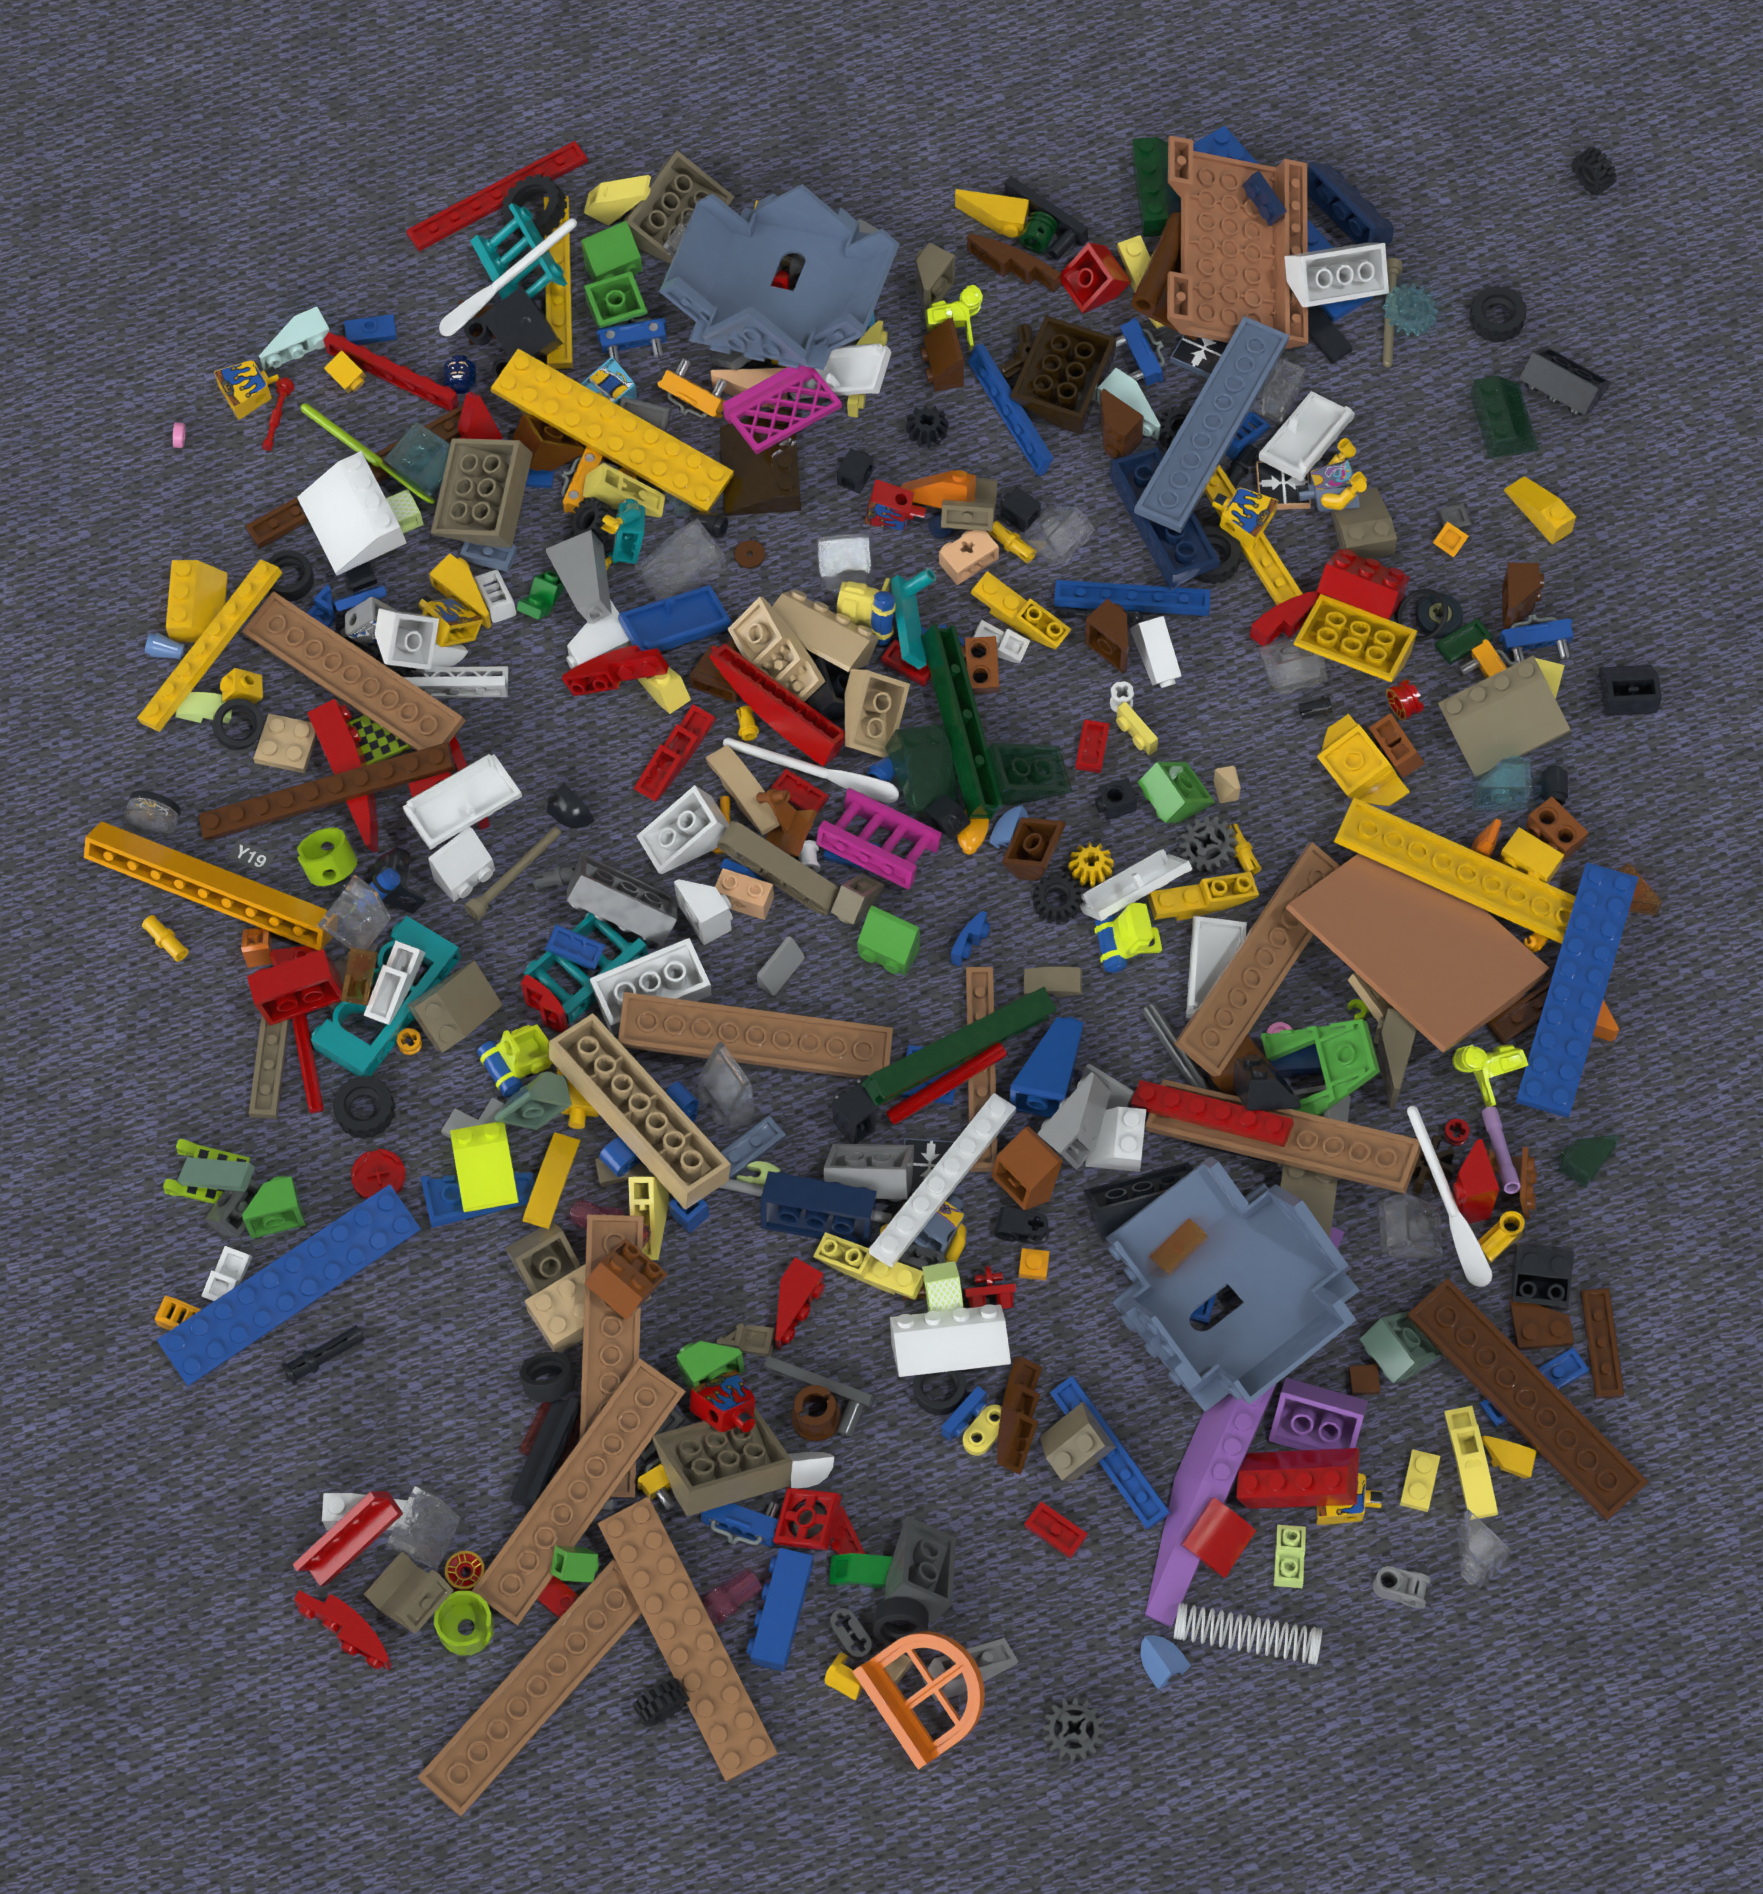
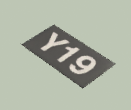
[227,839,275,874]

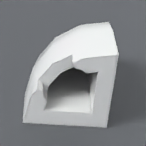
[431,642,468,668]
[788,1452,834,1489]

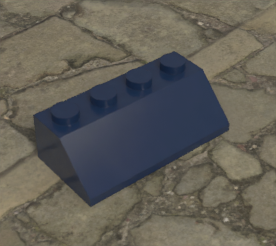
[1307,162,1394,247]
[761,1171,877,1248]

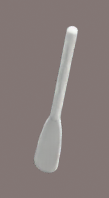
[439,218,577,337]
[723,738,899,804]
[1407,1106,1492,1287]

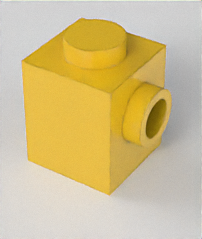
[324,350,366,394]
[220,668,263,704]

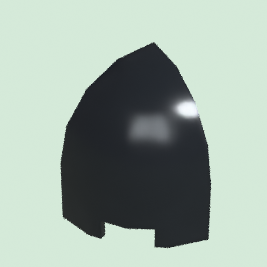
[547,783,595,828]

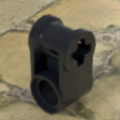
[994,1206,1049,1245]

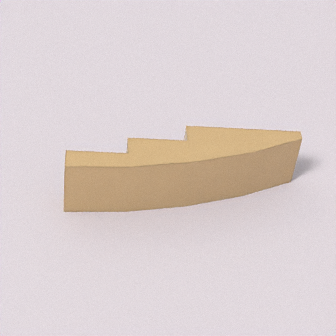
[706,745,780,835]

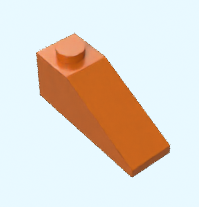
[901,470,976,508]

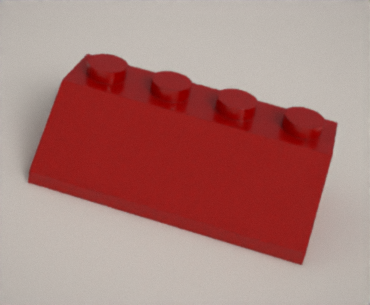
[1237,1448,1359,1509]

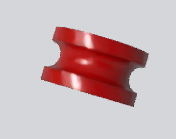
[1444,1119,1470,1146]

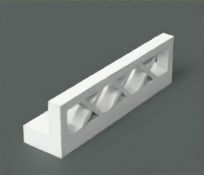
[403,666,509,698]

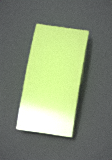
[175,692,232,724]
[1274,1525,1306,1588]

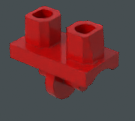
[964,1265,1016,1309]

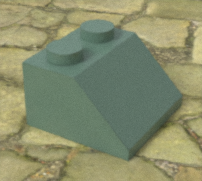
[494,1072,572,1130]
[1359,1311,1442,1383]

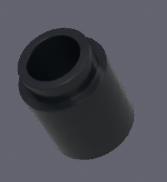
[1541,766,1568,806]

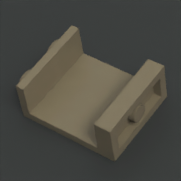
[941,478,997,531]
[364,1551,454,1634]

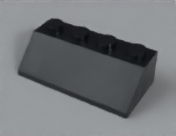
[1083,1162,1193,1240]

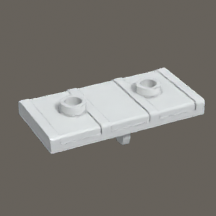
[790,343,891,399]
[1259,391,1355,481]
[403,754,522,850]
[1080,849,1192,921]
[1186,916,1247,1019]

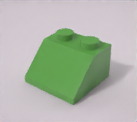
[581,221,642,283]
[584,271,647,328]
[1137,762,1215,823]
[857,906,920,976]
[242,1176,306,1239]
[676,1341,745,1390]

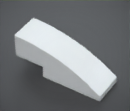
[364,941,426,1025]

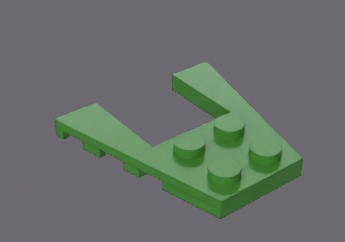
[1261,1019,1380,1116]

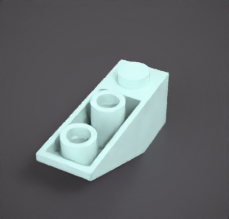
[259,307,330,370]
[1097,368,1161,441]

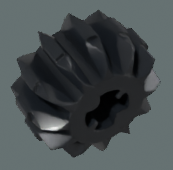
[906,404,949,449]

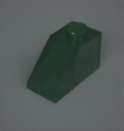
[1558,1134,1620,1188]

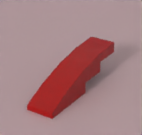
[633,704,716,802]

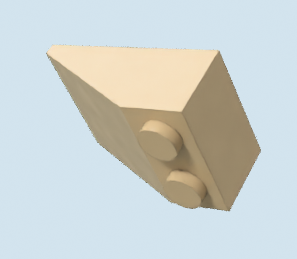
[845,669,910,758]

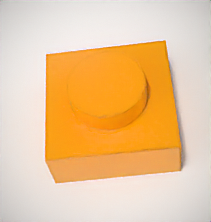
[1433,522,1469,558]
[1019,1248,1049,1281]

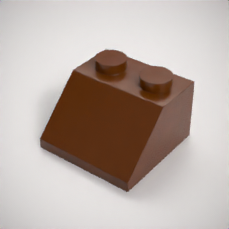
[920,317,964,392]
[1099,389,1144,459]
[512,414,584,471]
[1502,562,1544,630]
[1085,599,1129,674]
[1001,817,1066,881]

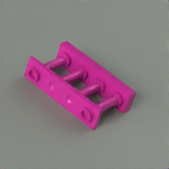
[816,788,942,890]

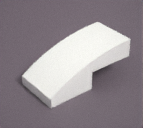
[973,620,1030,664]
[202,1246,253,1301]

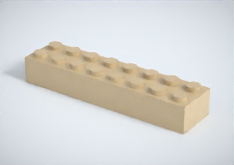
[549,1013,731,1210]

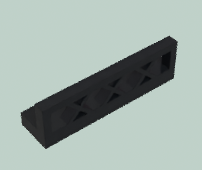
[510,1396,581,1509]

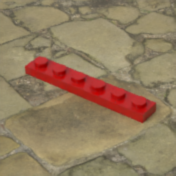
[323,332,459,411]
[1130,1080,1294,1147]

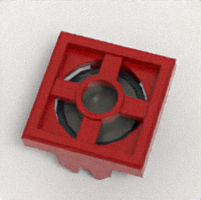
[773,1487,844,1551]

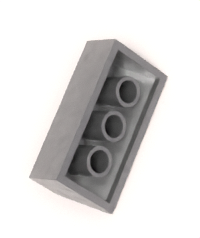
[566,853,677,946]

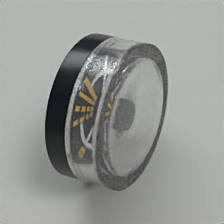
[124,791,181,834]

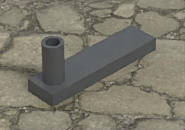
[764,1356,875,1438]

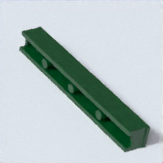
[921,624,1003,819]
[861,987,1057,1107]

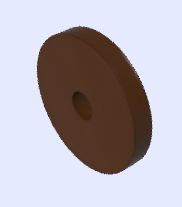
[734,540,765,569]

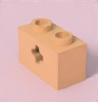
[939,530,999,585]
[715,868,774,920]

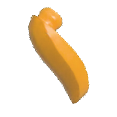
[957,809,989,855]

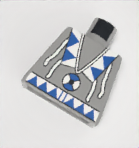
[341,597,397,648]

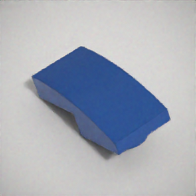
[951,911,991,967]

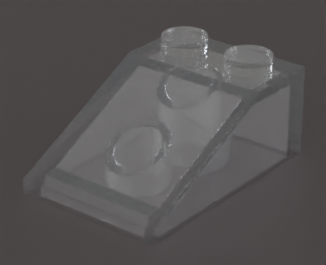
[634,518,727,601]
[696,1041,755,1131]

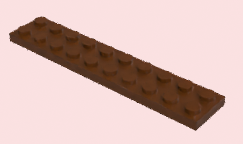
[1406,1278,1648,1522]

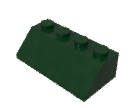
[1131,137,1181,237]

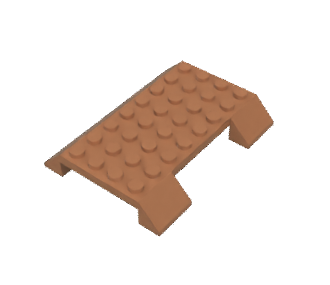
[1167,135,1308,349]

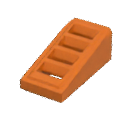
[1471,819,1502,858]

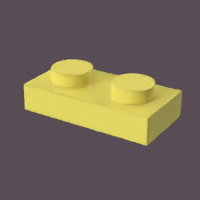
[1116,702,1158,755]
[1400,1449,1440,1512]

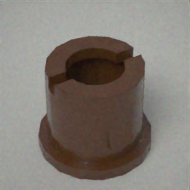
[791,1385,841,1442]

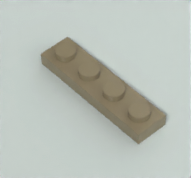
[249,1015,290,1119]

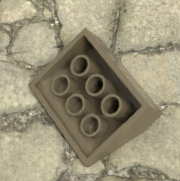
[622,150,734,264]
[431,438,533,548]
[1438,655,1572,778]
[653,1407,793,1516]

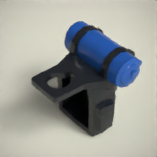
[353,847,426,914]

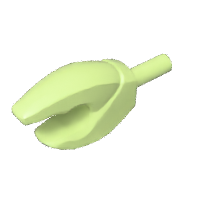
[736,1161,781,1186]

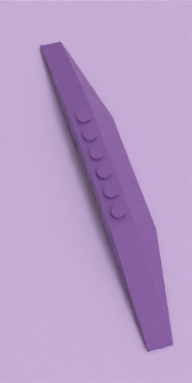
[1145,1227,1345,1628]

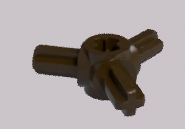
[998,324,1034,379]

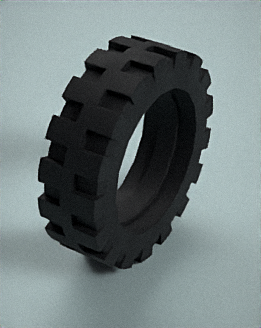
[501,174,567,239]

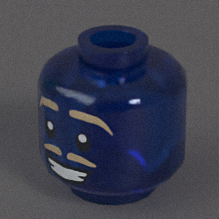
[444,355,476,394]

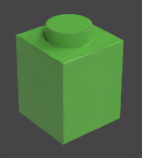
[550,1545,599,1582]

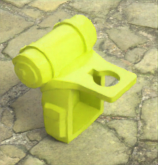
[925,285,983,350]
[1452,1044,1528,1107]

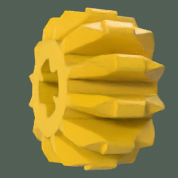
[1068,841,1114,888]

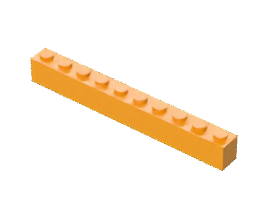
[84,821,338,950]

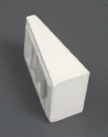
[474,569,516,623]

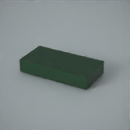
[1435,618,1493,665]

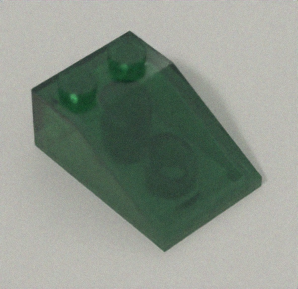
[885,724,959,813]
[988,743,1072,805]

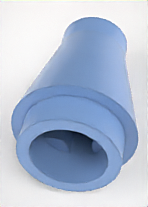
[145,632,185,660]

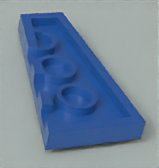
[420,1172,535,1228]

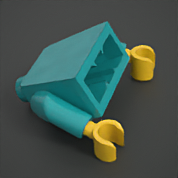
[601,499,645,570]

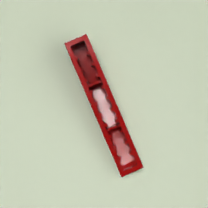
[709,644,845,767]
[307,699,379,853]

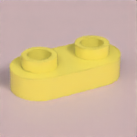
[963,1405,1002,1456]

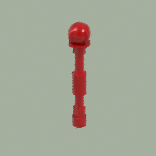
[262,377,295,451]

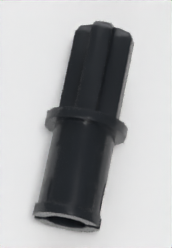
[1226,444,1258,489]

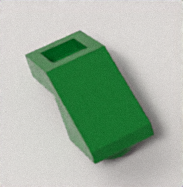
[516,571,565,620]
[829,1553,893,1588]

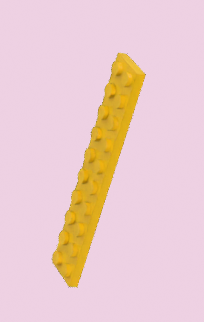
[491,349,734,513]
[1334,798,1576,944]

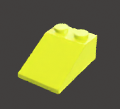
[450,1122,519,1212]

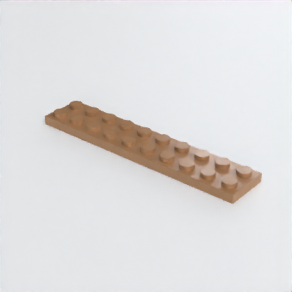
[242,591,466,751]
[1174,842,1340,1076]
[618,992,893,1079]
[1145,1079,1422,1193]
[580,1214,644,1499]
[471,1358,686,1626]
[598,1496,779,1782]
[417,1560,642,1817]

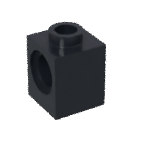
[837,448,874,494]
[1000,487,1041,533]
[1095,778,1137,821]
[924,793,971,840]

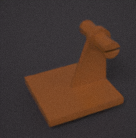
[756,789,817,857]
[1486,1147,1537,1219]

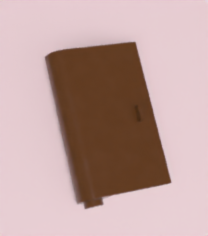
[1132,212,1197,340]

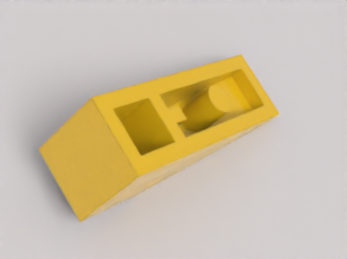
[955,189,1029,238]
[1504,476,1576,545]
[429,553,492,629]

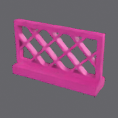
[723,365,842,454]

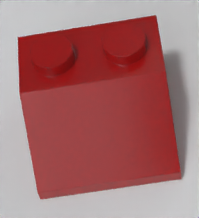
[1061,242,1131,313]

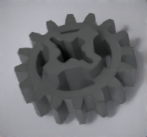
[1179,816,1238,874]
[1042,1698,1106,1764]

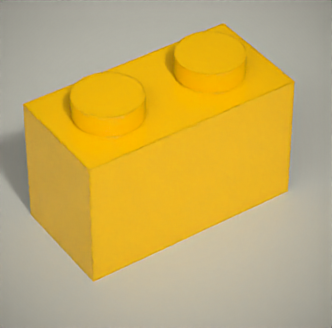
[1499,827,1564,884]

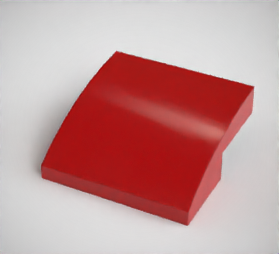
[521,974,568,1033]
[1180,1497,1256,1578]

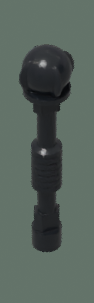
[1059,607,1143,627]

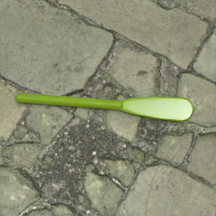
[300,403,435,504]

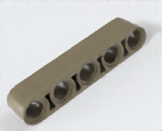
[717,821,840,915]

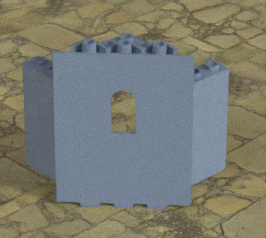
[659,184,900,370]
[1106,1156,1360,1412]

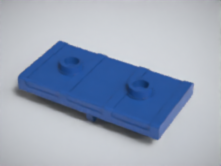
[618,585,733,652]

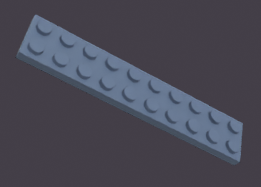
[1134,316,1290,533]

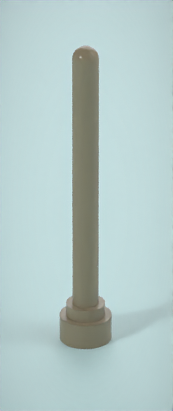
[1382,258,1402,368]
[464,827,561,921]

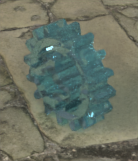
[1383,283,1439,336]

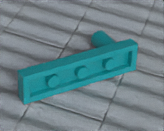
[890,568,936,669]

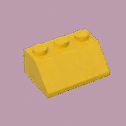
[166,560,228,642]

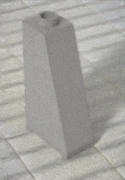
[546,530,612,623]

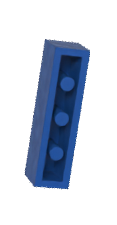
[747,1548,814,1672]

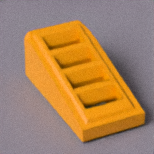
[155,1295,201,1330]

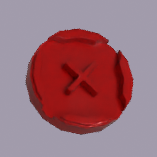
[351,1149,406,1200]

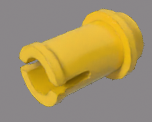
[736,706,759,741]

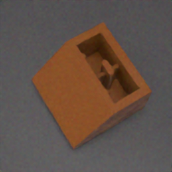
[991,1126,1063,1210]
[584,1238,668,1320]

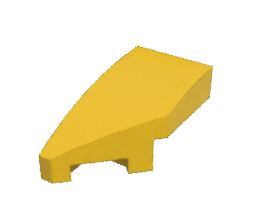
[1481,1435,1536,1479]

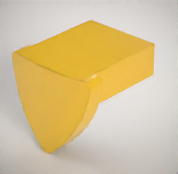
[825,1652,863,1701]

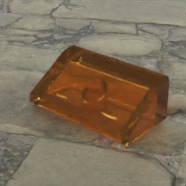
[1149,1218,1209,1277]

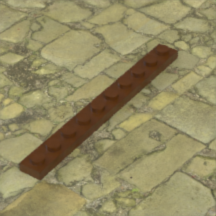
[245,405,463,549]
[198,742,455,841]

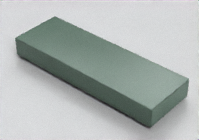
[177,1157,255,1192]

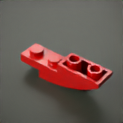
[562,645,669,696]
[294,1590,392,1670]

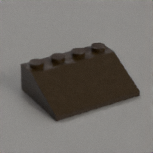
[1011,315,1117,434]
[720,408,801,516]

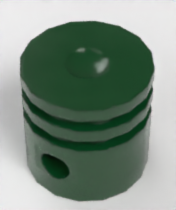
[1019,211,1058,254]

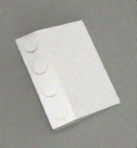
[297,451,406,576]

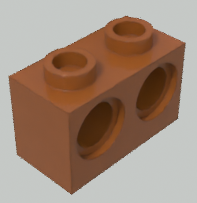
[961,636,1000,694]
[1369,713,1425,778]
[1526,796,1589,862]

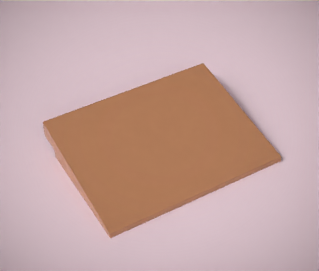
[1286,853,1550,1053]

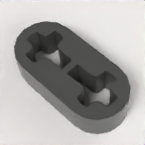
[900,1245,946,1271]
[830,1608,872,1660]

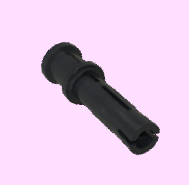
[281,1325,365,1386]

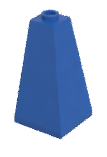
[1010,1017,1084,1118]

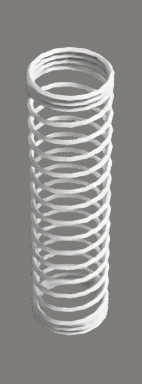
[1173,1602,1322,1665]

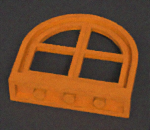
[852,1631,985,1770]

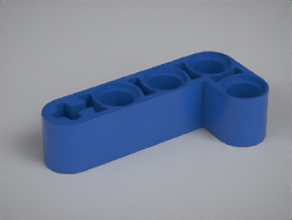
[599,1081,699,1177]

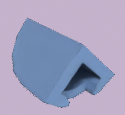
[989,805,1028,849]
[1140,1635,1191,1689]

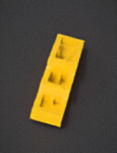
[523,1132,580,1229]

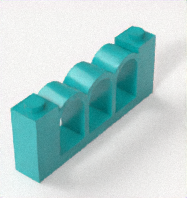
[311,916,461,1077]

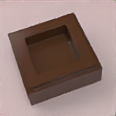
[1348,1364,1381,1396]

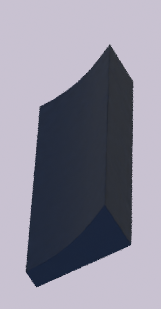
[1109,447,1220,591]

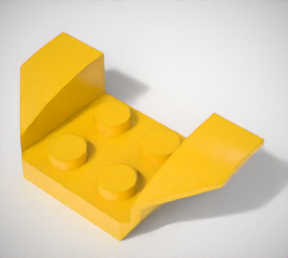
[1317,714,1410,807]

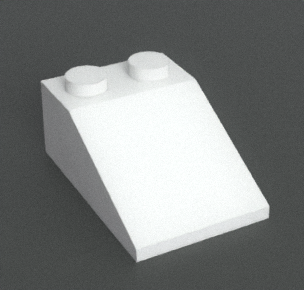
[637,785,729,874]

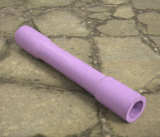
[1482,1106,1521,1194]

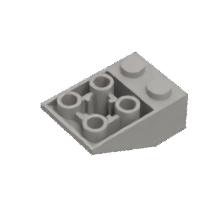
[1037,1072,1111,1170]

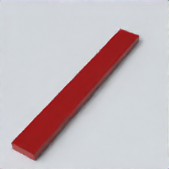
[406,141,588,252]

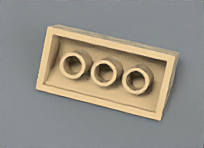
[772,589,880,672]

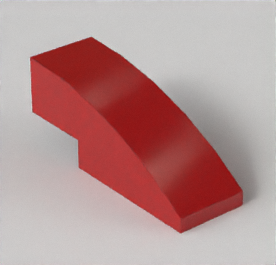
[1250,590,1324,649]

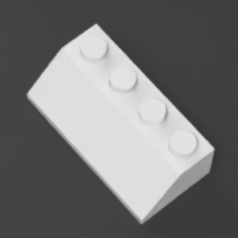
[1285,242,1389,307]
[590,938,711,1036]
[890,1305,1011,1377]

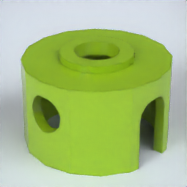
[297,827,358,886]
[434,1591,495,1655]

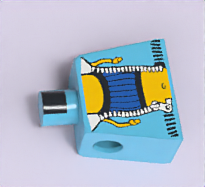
[581,357,637,406]

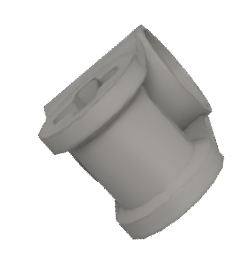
[1373,1566,1431,1608]

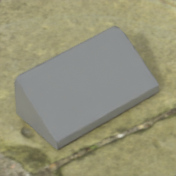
[757,936,805,996]
[1080,1064,1134,1109]

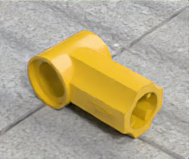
[1478,1211,1525,1264]

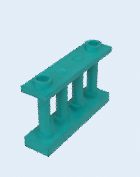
[470,203,567,300]
[524,912,648,1025]

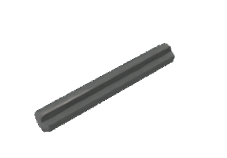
[1143,1003,1209,1090]

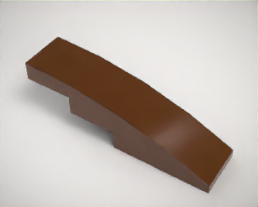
[967,233,1061,293]
[997,1356,1042,1475]

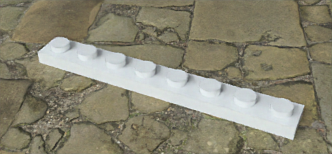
[869,1093,1016,1268]

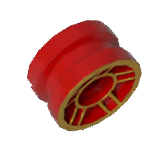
[1386,679,1424,721]
[445,1551,486,1592]

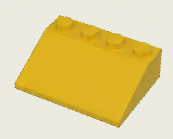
[1293,594,1417,682]

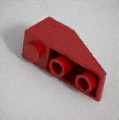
[775,1257,826,1350]

